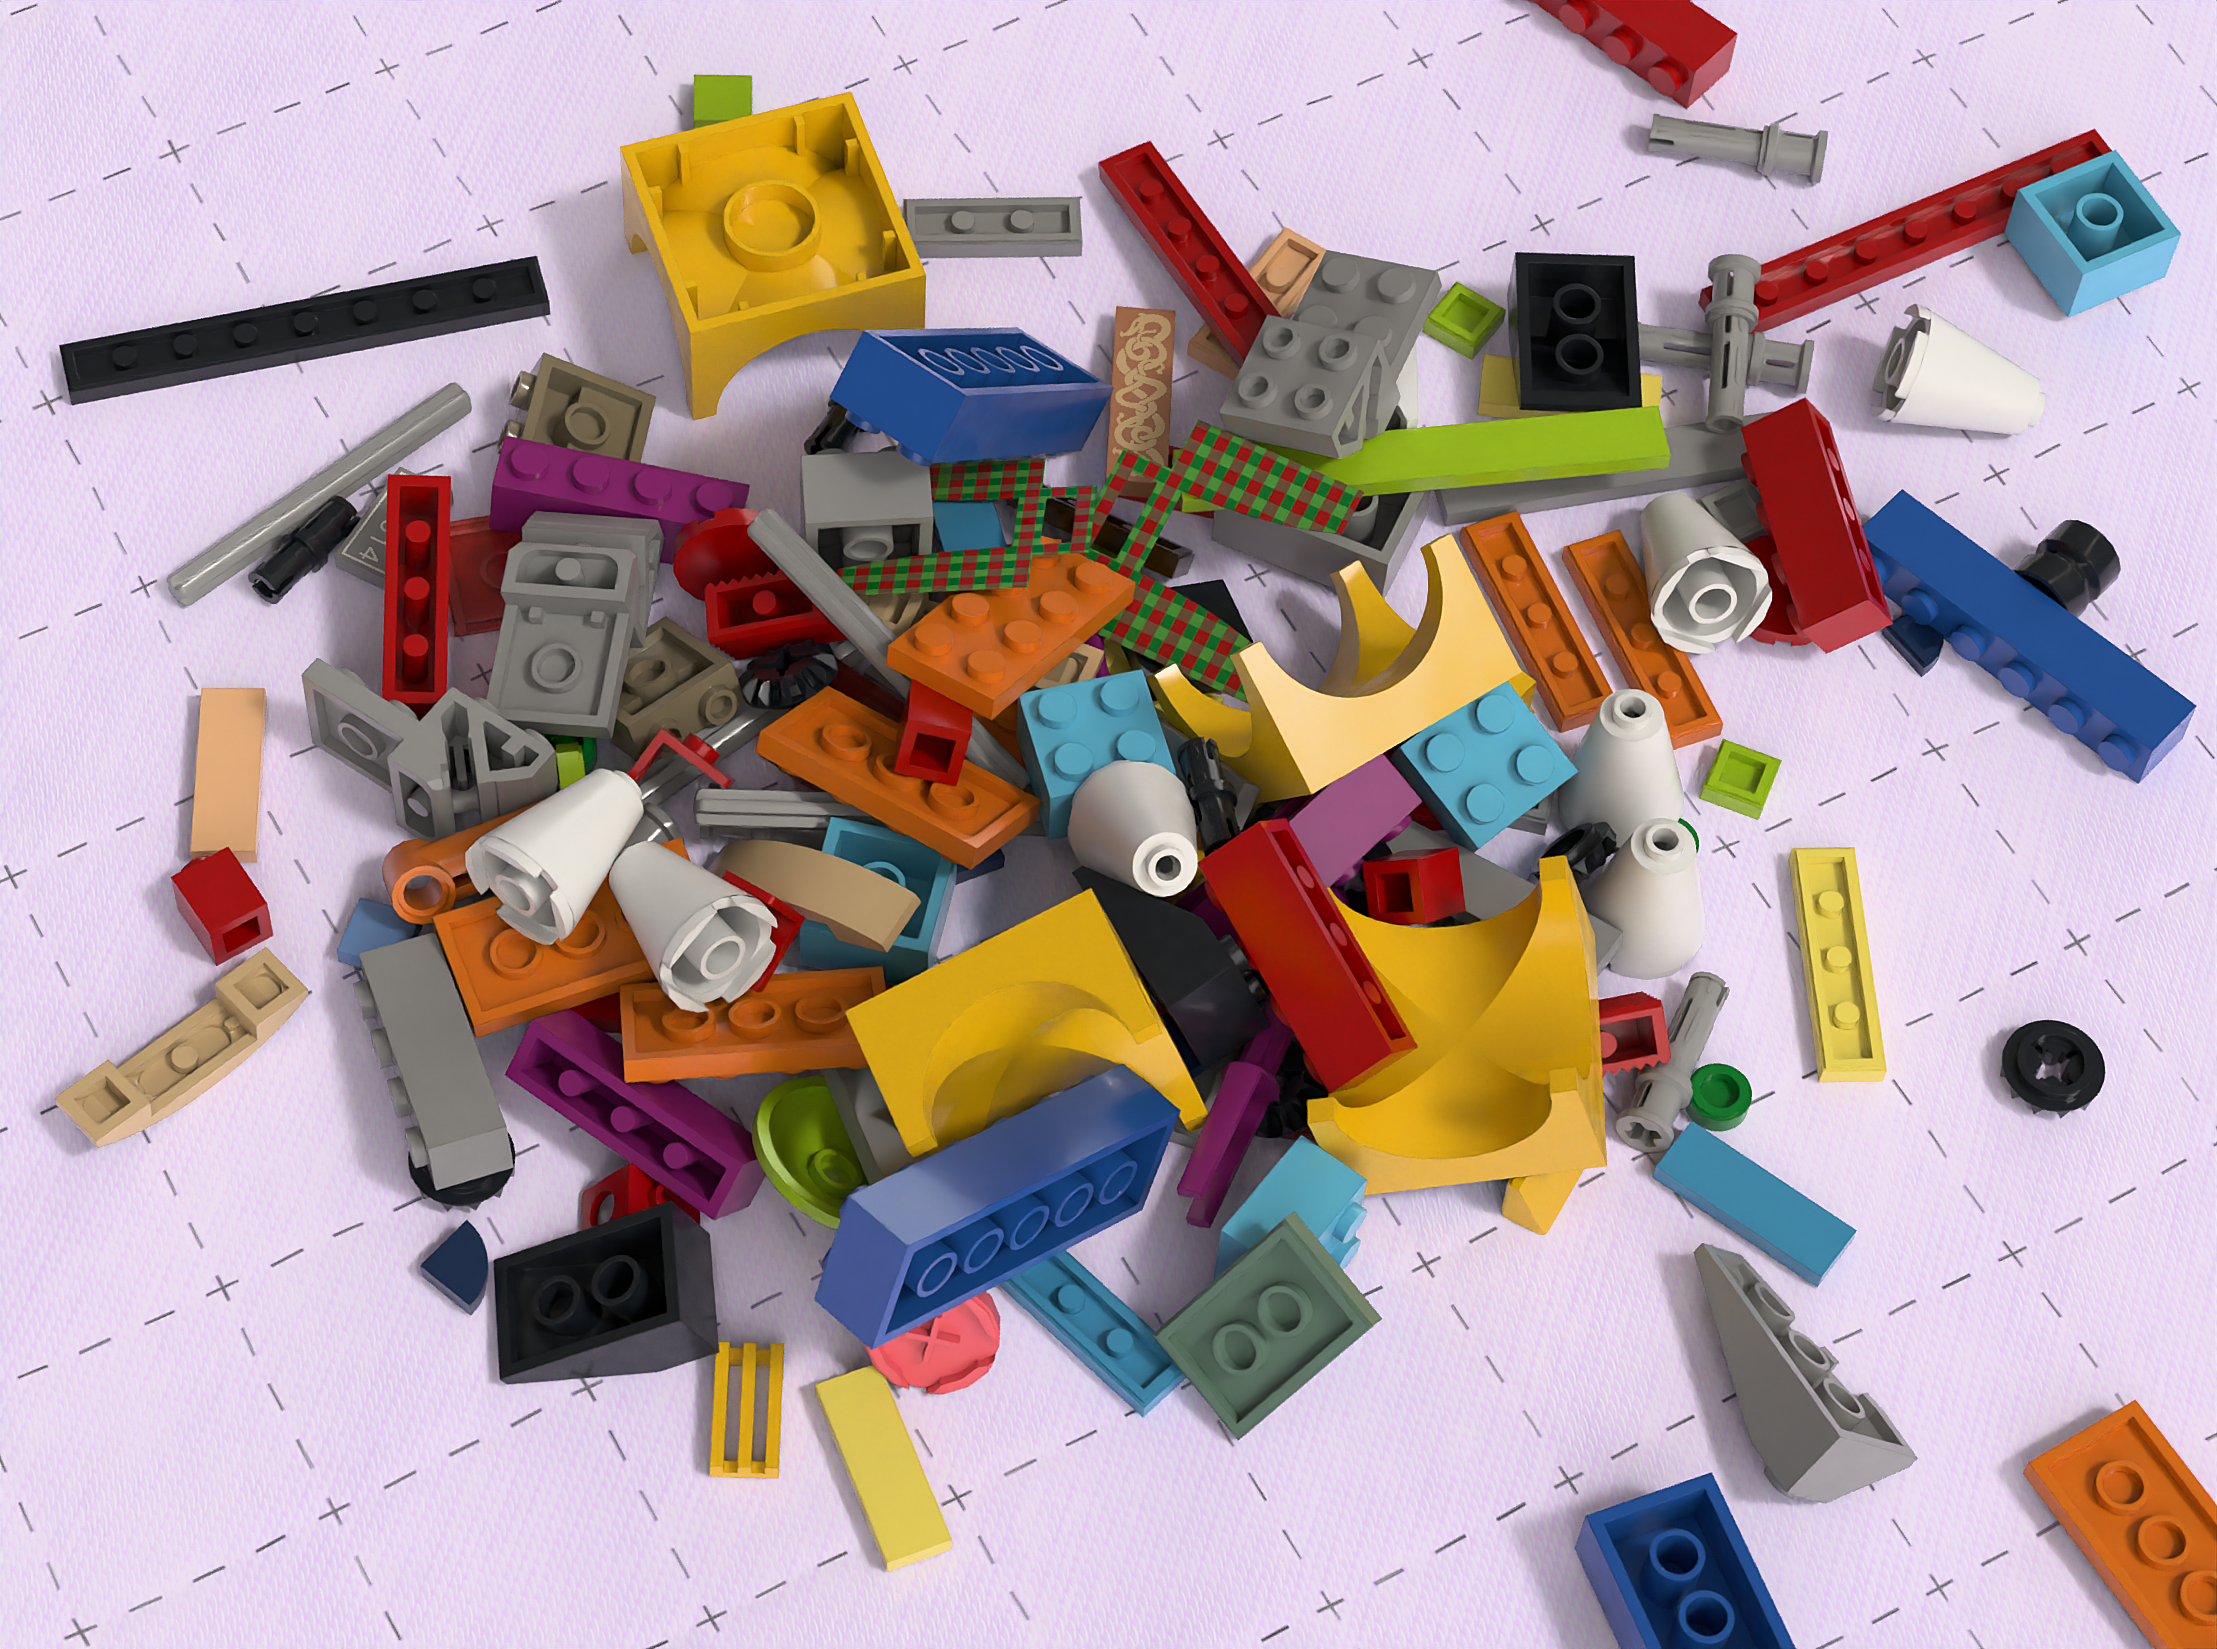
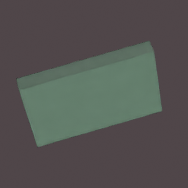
[1152,1211,1383,1440]

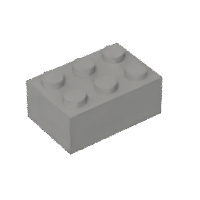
[1211,439,1431,599]
[800,446,933,600]

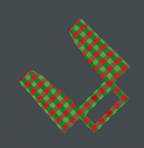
[1079,419,1364,704]
[837,458,1097,596]

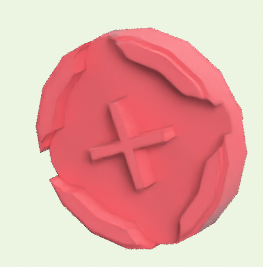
[865,1291,1001,1394]

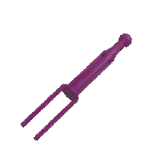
[1177,886,1350,1228]

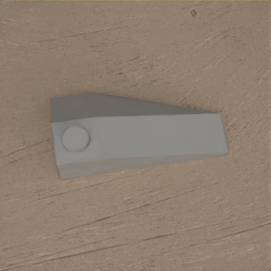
[1694,1243,1918,1503]

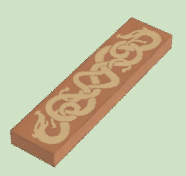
[1105,306,1176,498]

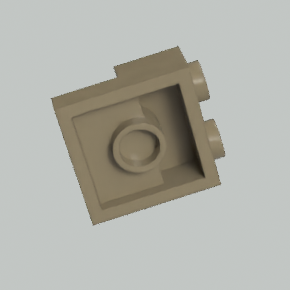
[496,352,656,463]
[610,616,745,762]

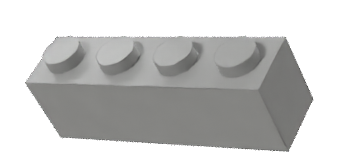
[353,932,514,1190]

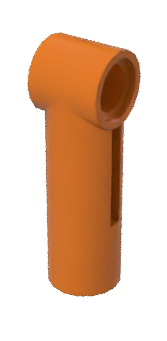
[382,798,547,925]

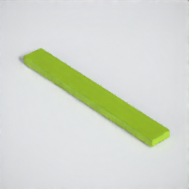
[1172,406,1671,513]

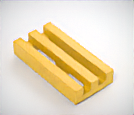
[710,1342,784,1479]

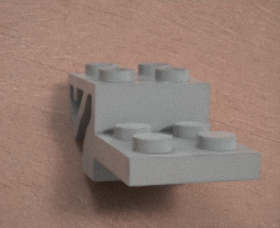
[1219,250,1442,459]
[486,511,664,739]
[301,657,559,843]

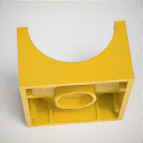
[620,91,926,421]
[1146,533,1522,804]
[1307,855,1607,1196]
[845,888,1209,1158]

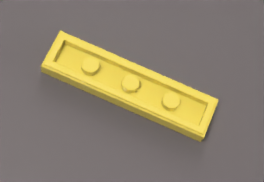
[1788,847,1887,1083]

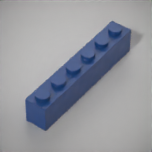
[1863,489,2197,784]

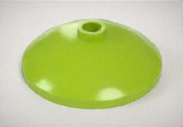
[752,1076,930,1231]

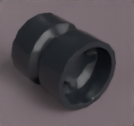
[2012,520,2121,618]

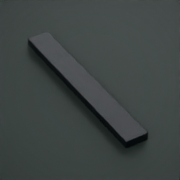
[59,255,551,405]

